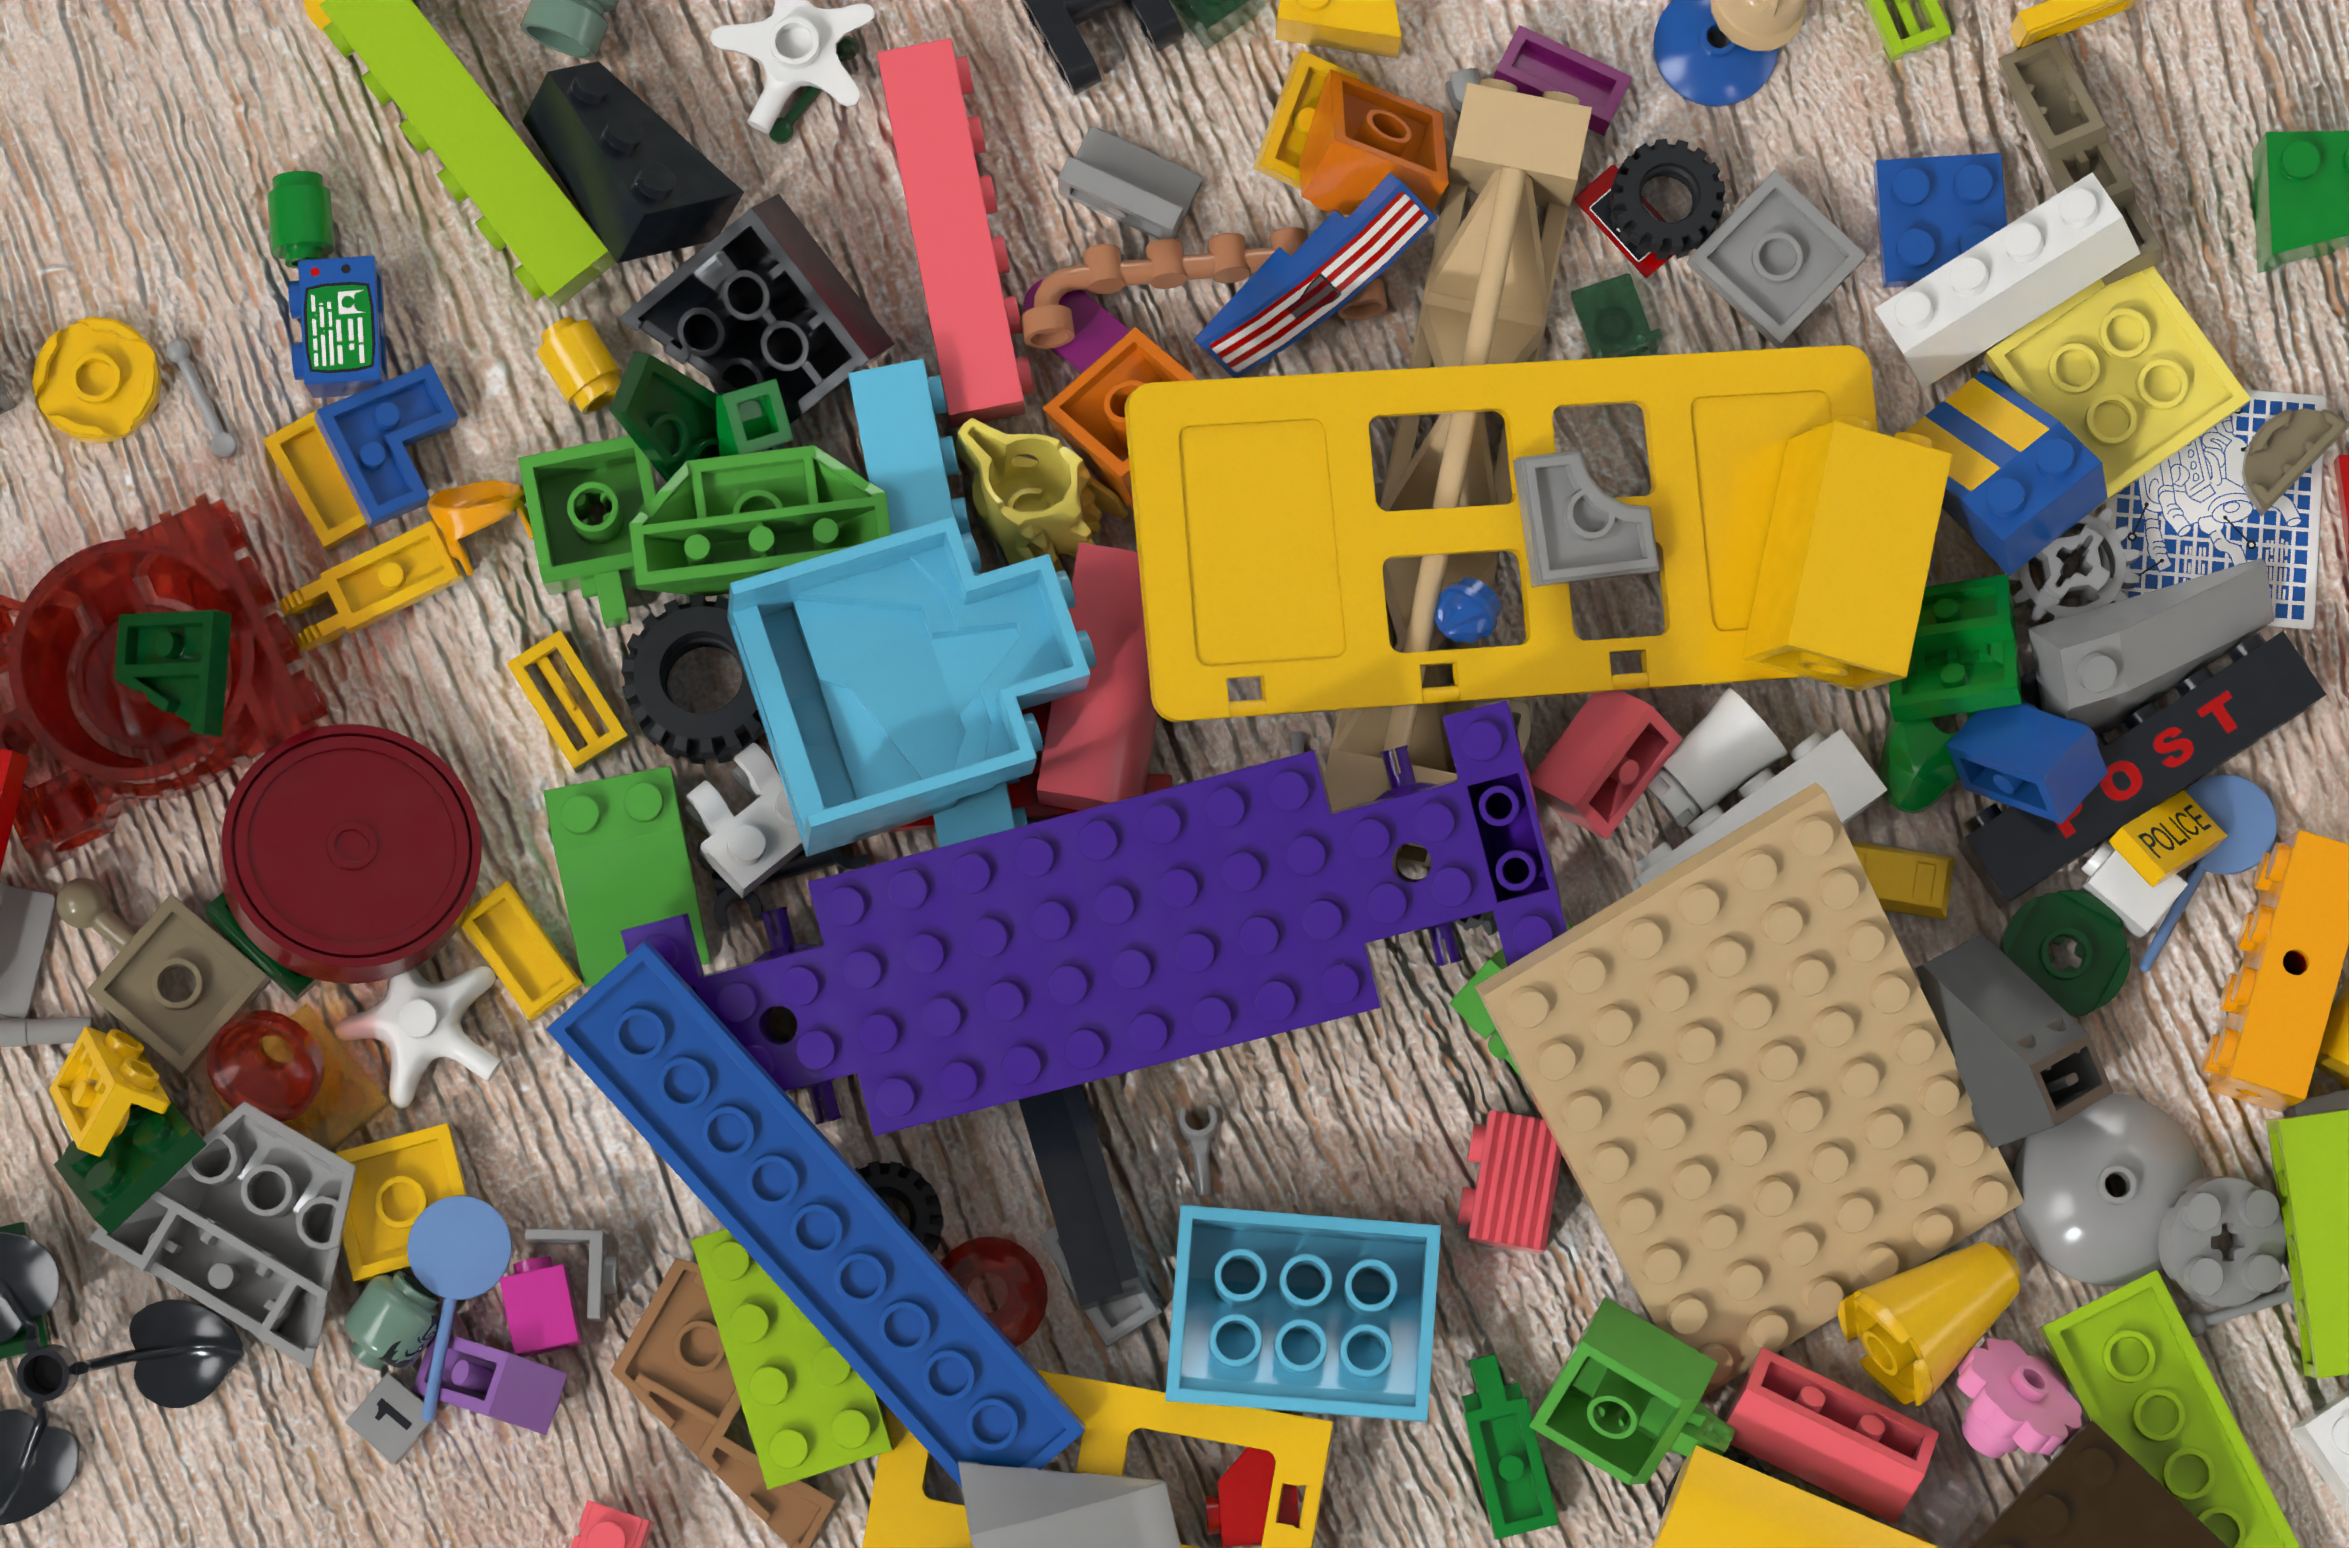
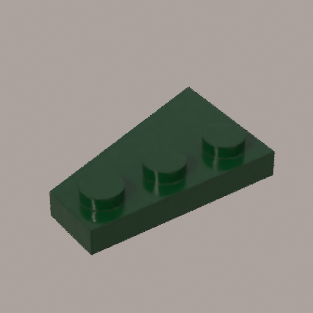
[609,351,720,482]

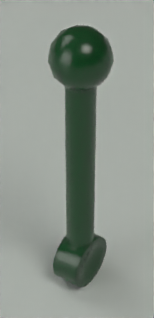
[769,36,859,144]

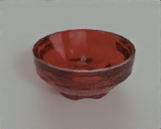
[206,1010,325,1122]
[940,1237,1048,1348]

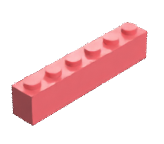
[877,38,1035,429]

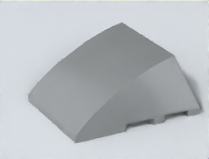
[88,1101,358,1370]
[958,1461,1181,1548]

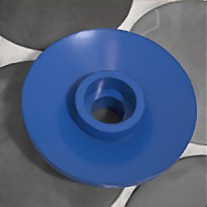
[1653,0,1778,107]

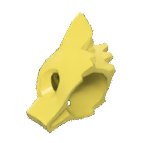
[955,418,1128,572]

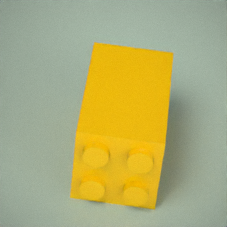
[1741,415,1952,692]

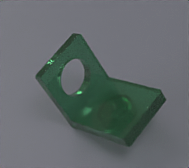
[1570,273,1663,359]

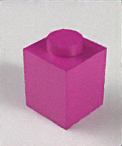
[499,1256,585,1358]

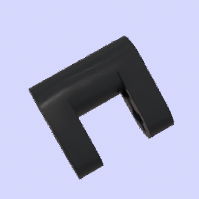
[1020,0,1185,96]

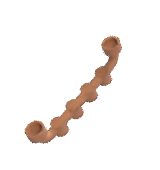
[1021,227,1388,349]

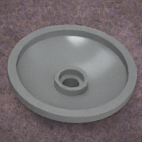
[2012,1093,2205,1286]

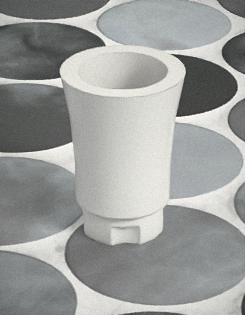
[1646,687,1788,828]

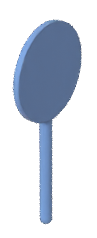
[2139,775,2277,972]
[407,1196,512,1422]

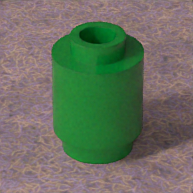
[267,171,335,269]

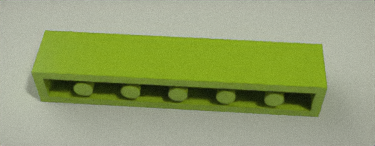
[319,0,616,308]

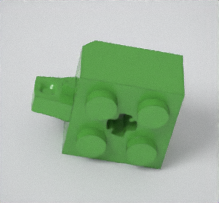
[518,436,659,629]
[1529,1297,1735,1485]

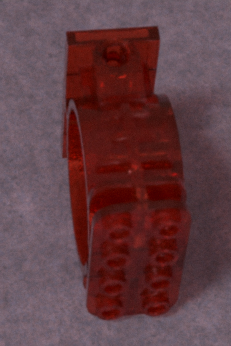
[0,493,330,869]

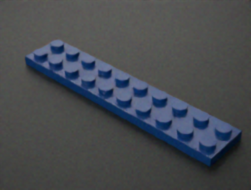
[546,939,1086,1488]

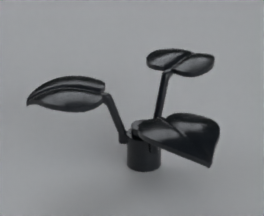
[0,1232,244,1526]

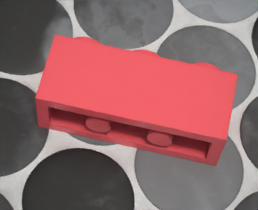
[1724,1347,1939,1524]

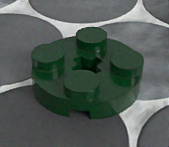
[1999,890,2131,1019]

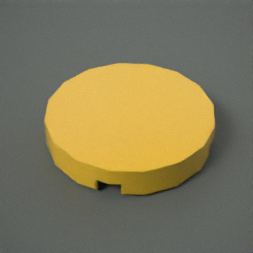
[32,316,162,444]

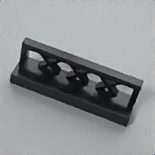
[1018,1084,1143,1311]

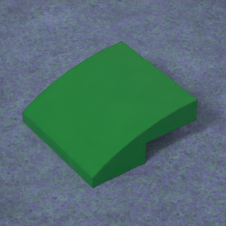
[1889,574,2022,723]

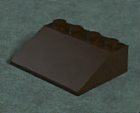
[1968,1419,2229,1548]

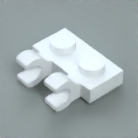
[684,742,804,899]

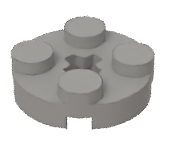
[2158,1176,2286,1307]

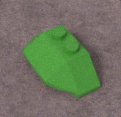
[629,445,891,597]

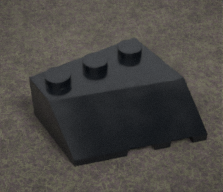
[618,194,895,425]

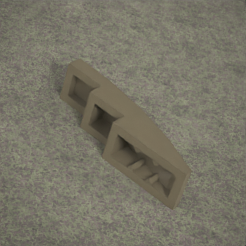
[1998,35,2163,286]

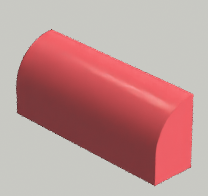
[1037,543,1158,811]

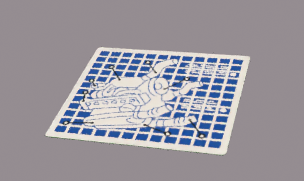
[2102,389,2326,630]

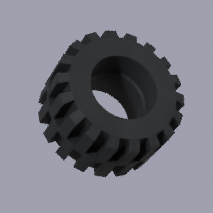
[621,594,767,765]

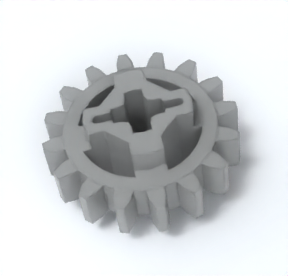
[2002,508,2140,627]

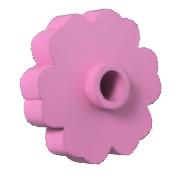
[1957,1337,2082,1458]

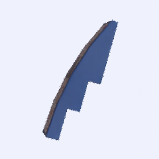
[1194,172,1437,378]

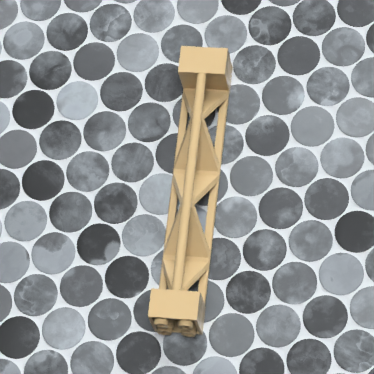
[1324,79,1592,867]

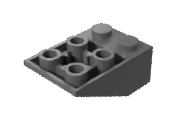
[1915,934,2114,1149]

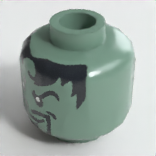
[344,1271,441,1371]

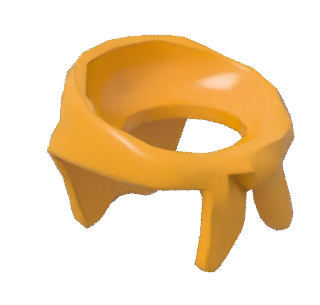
[427,480,533,576]

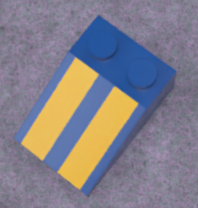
[1905,370,2108,576]

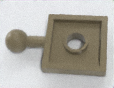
[56,877,271,1076]

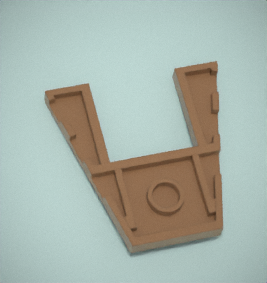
[610,1258,836,1548]

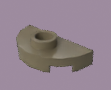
[2242,408,2349,517]

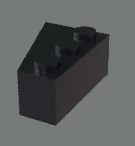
[522,61,744,263]

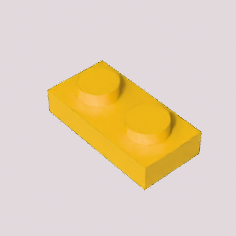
[1253,50,1358,190]

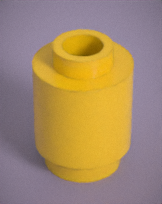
[536,316,622,415]

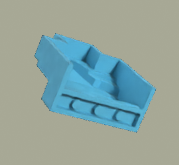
[727,516,1096,857]

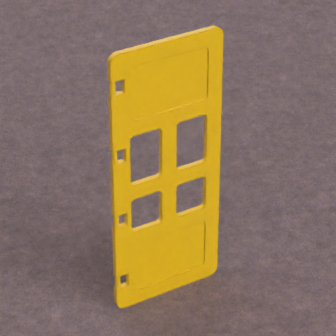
[1124,345,1878,722]

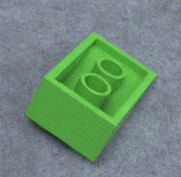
[543,766,711,988]

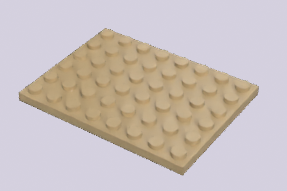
[1474,782,2024,1398]

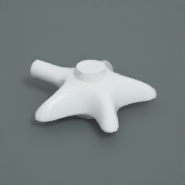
[710,0,875,134]
[335,966,502,1109]

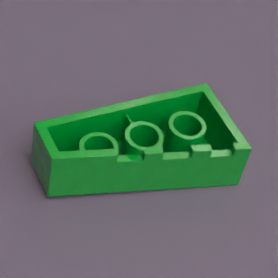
[2252,131,2349,273]

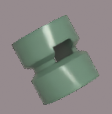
[520,0,619,60]

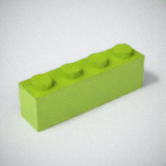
[2265,1109,2349,1379]

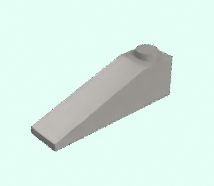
[2028,559,2274,736]

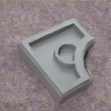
[1513,450,1660,588]

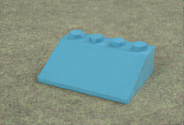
[1165,1205,1441,1422]

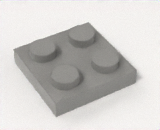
[1687,170,1867,349]

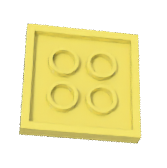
[1983,266,2251,510]

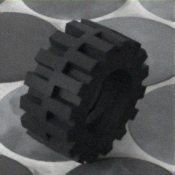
[1608,139,1726,260]

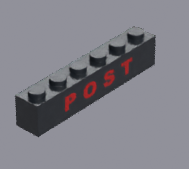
[1957,631,2327,909]

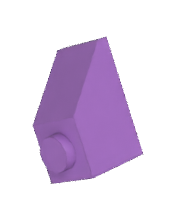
[412,1333,568,1435]

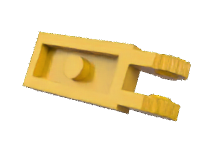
[278,520,464,652]

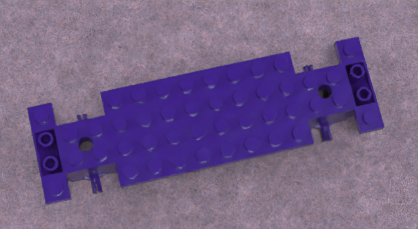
[621,699,1569,1136]

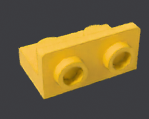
[49,1025,171,1157]

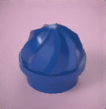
[1435,577,1501,644]

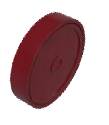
[219,724,482,984]

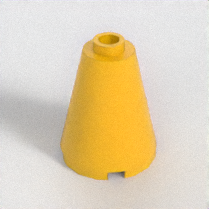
[1837,1241,2021,1407]

